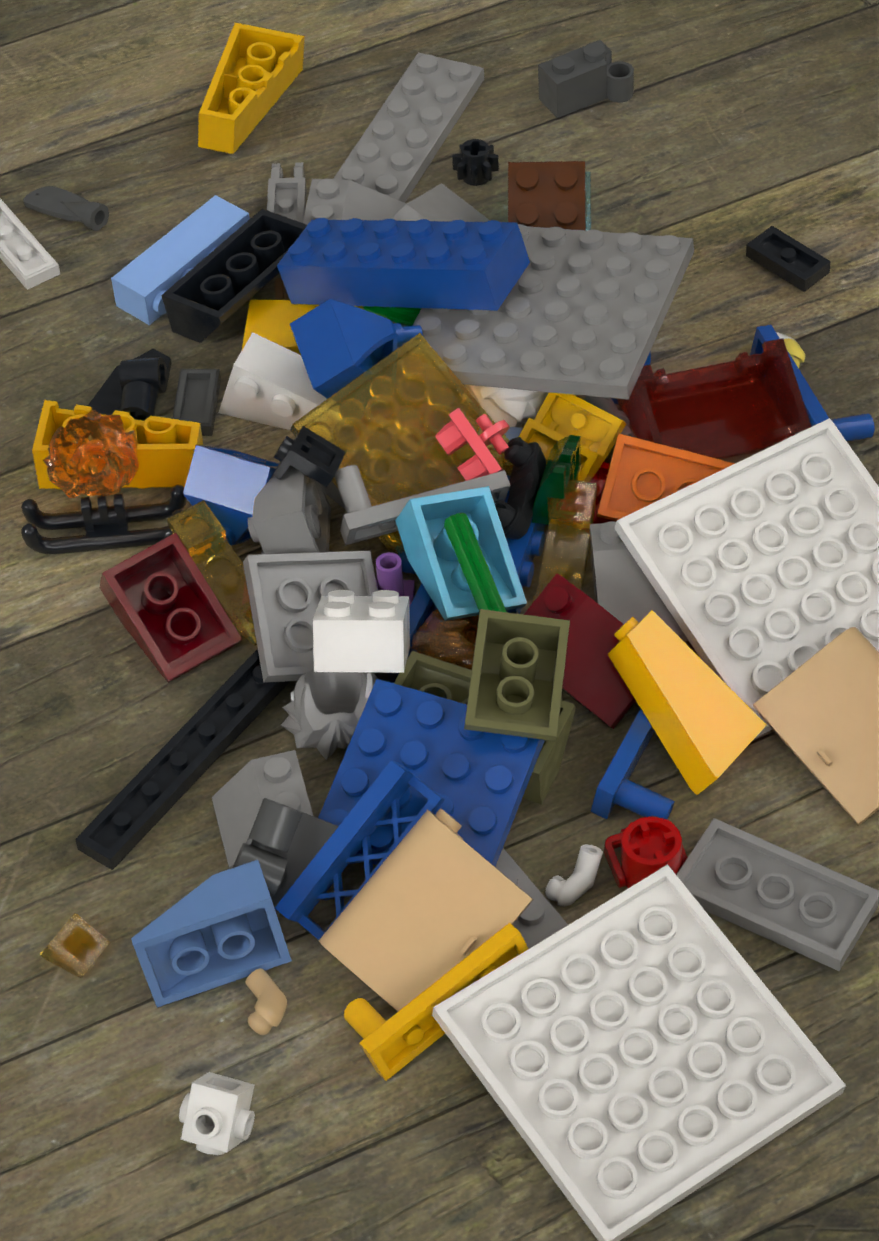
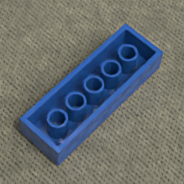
[277,218,530,311]

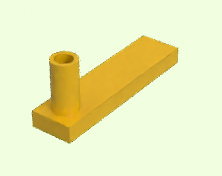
[344,922,529,1081]

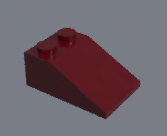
[99,533,242,683]
[523,573,636,729]

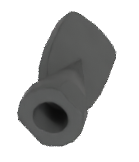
[23,186,109,231]

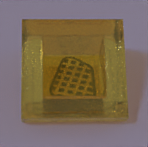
[39,913,111,978]

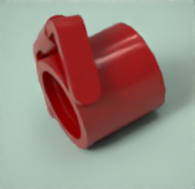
[603,816,688,888]

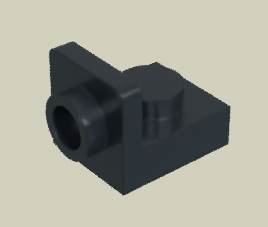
[273,426,346,487]

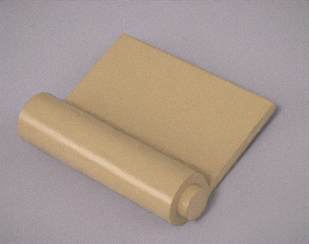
[753,627,879,826]
[319,808,533,1011]

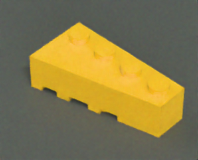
[198,22,305,154]
[32,400,203,490]

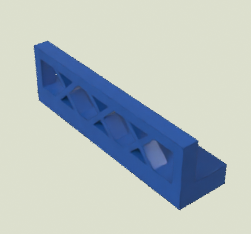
[275,760,445,940]

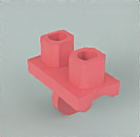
[435,408,510,481]

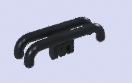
[21,485,188,554]

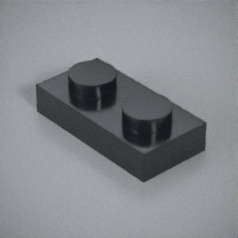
[746,226,831,292]

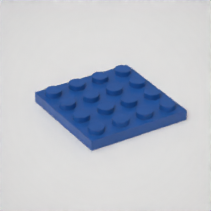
[318,679,545,867]

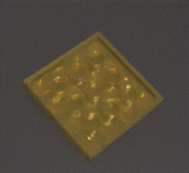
[290,333,513,556]

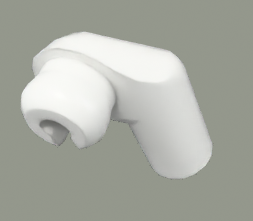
[545,844,603,906]

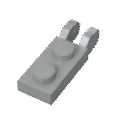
[267,162,307,223]

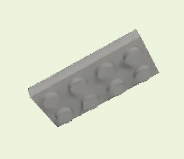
[677,818,879,971]

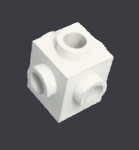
[179,1072,255,1155]

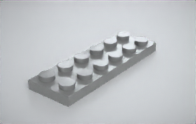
[333,52,484,202]

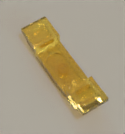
[532,480,597,603]
[167,500,257,646]

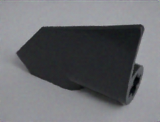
[87,348,172,421]

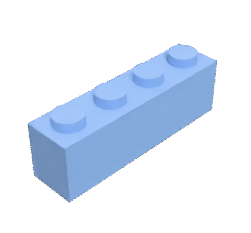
[111,195,250,325]

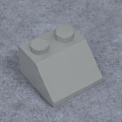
[212,750,313,869]

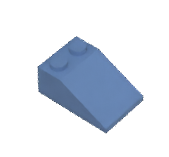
[131,860,292,1008]

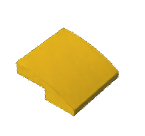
[519,392,627,492]

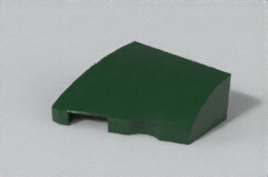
[532,435,581,525]

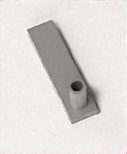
[334,465,510,545]

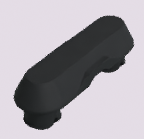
[494,437,546,539]

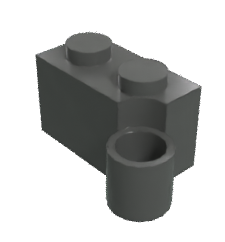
[538,40,634,119]

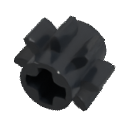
[452,139,499,186]

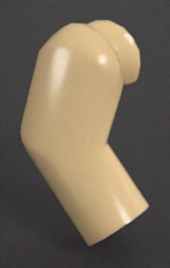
[246,968,287,1035]

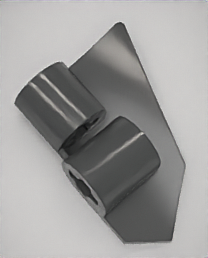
[233,798,338,914]

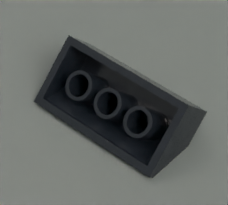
[161,209,307,343]

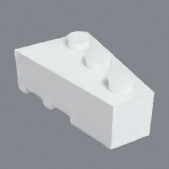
[219,332,349,441]

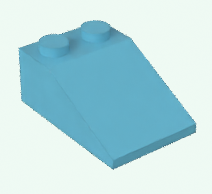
[395,486,527,621]

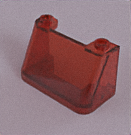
[617,338,811,459]

